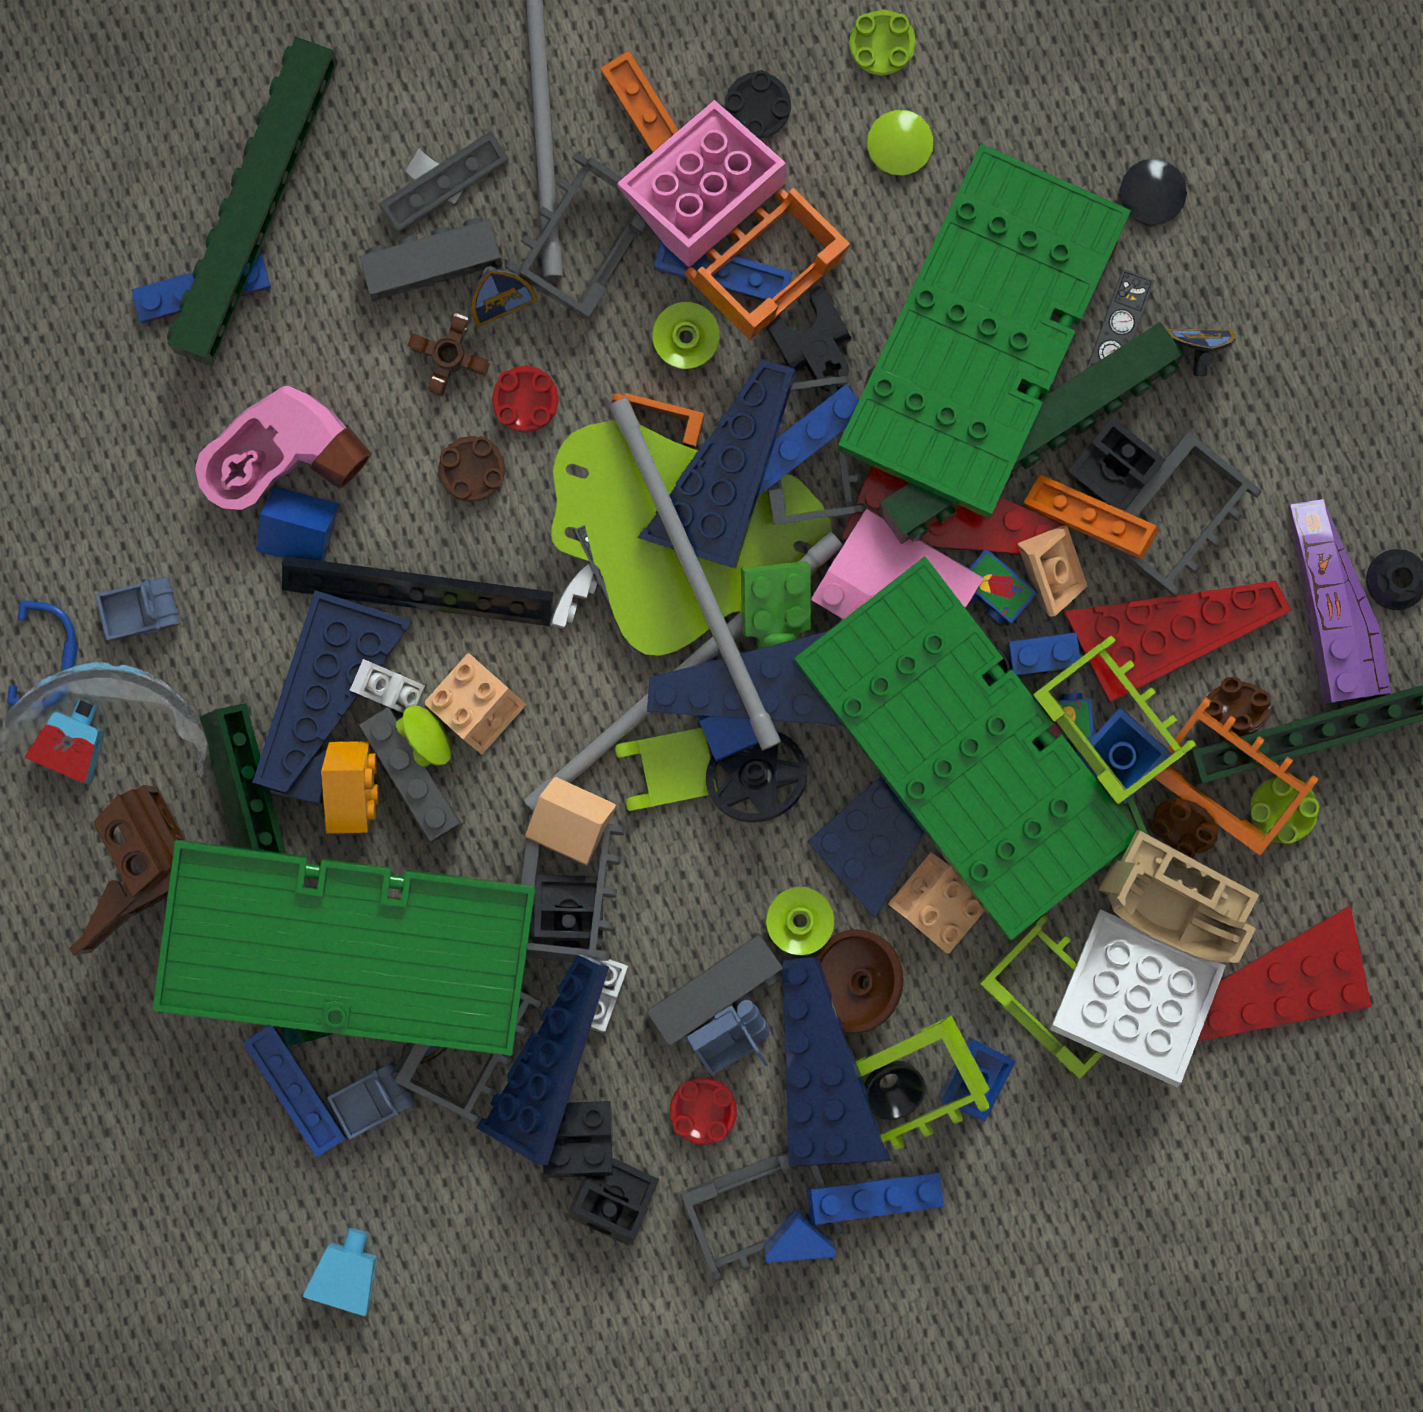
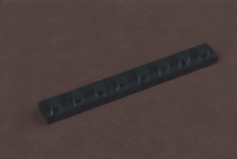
[282,556,554,626]

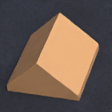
[1017,525,1088,616]
[525,777,617,866]

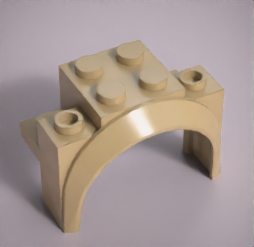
[1098,830,1259,963]

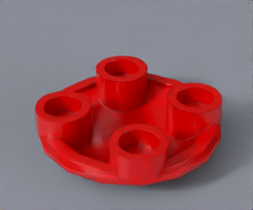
[492,365,559,433]
[670,1077,737,1145]

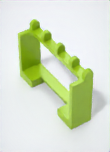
[1033,635,1196,804]
[978,914,1104,1079]
[856,1015,990,1150]

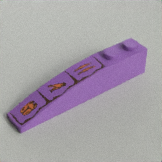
[1289,499,1391,704]

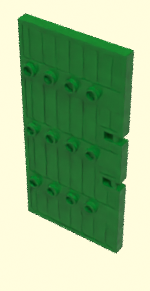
[837,144,1131,519]
[792,556,1136,940]
[152,839,535,1056]

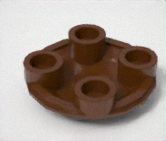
[438,436,506,502]
[1205,677,1271,736]
[1150,798,1218,858]

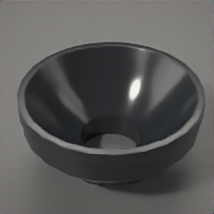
[1366,549,1423,611]
[864,1060,925,1120]

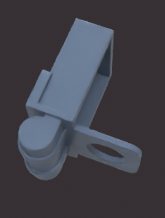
[95,578,180,642]
[687,1000,769,1076]
[327,1062,415,1140]

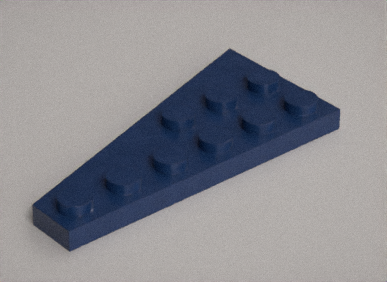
[638,359,797,568]
[252,590,412,795]
[647,631,842,726]
[807,776,924,918]
[476,955,609,1165]
[782,957,892,1167]

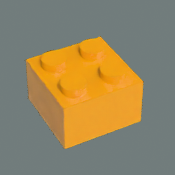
[321,741,380,834]

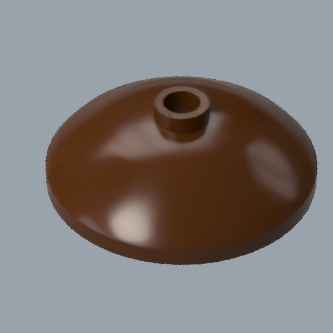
[814,929,903,1033]

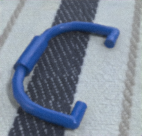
[7,600,78,708]

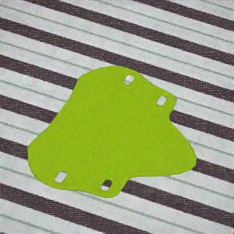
[551,420,832,656]

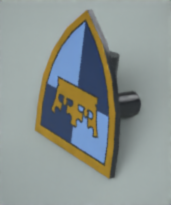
[1166,329,1236,376]

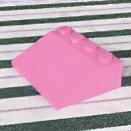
[617,100,786,267]
[811,508,983,619]

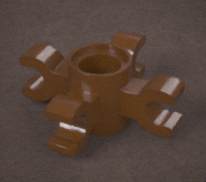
[407,313,490,397]

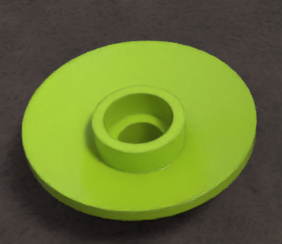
[652,302,720,369]
[766,887,834,955]

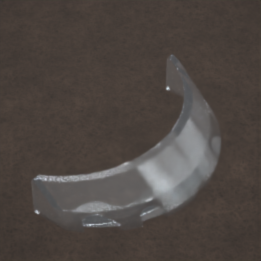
[0,662,210,779]

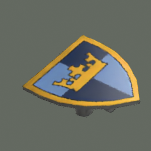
[470,266,538,328]

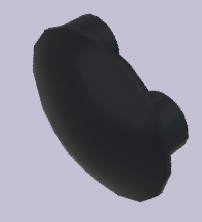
[725,70,791,139]
[1119,158,1187,227]

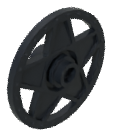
[706,731,808,823]

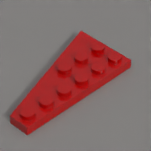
[840,466,1065,555]
[1062,581,1291,703]
[1197,906,1372,1042]

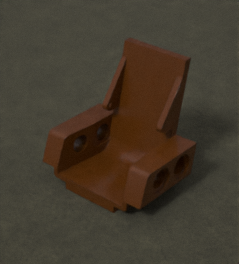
[69,785,186,956]

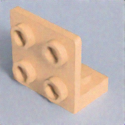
[425,654,527,755]
[888,852,985,954]

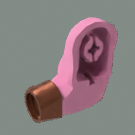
[195,386,372,510]

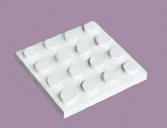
[1050,909,1226,1088]

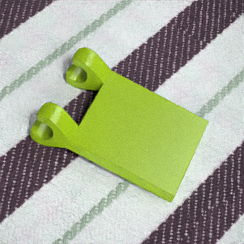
[615,728,717,811]

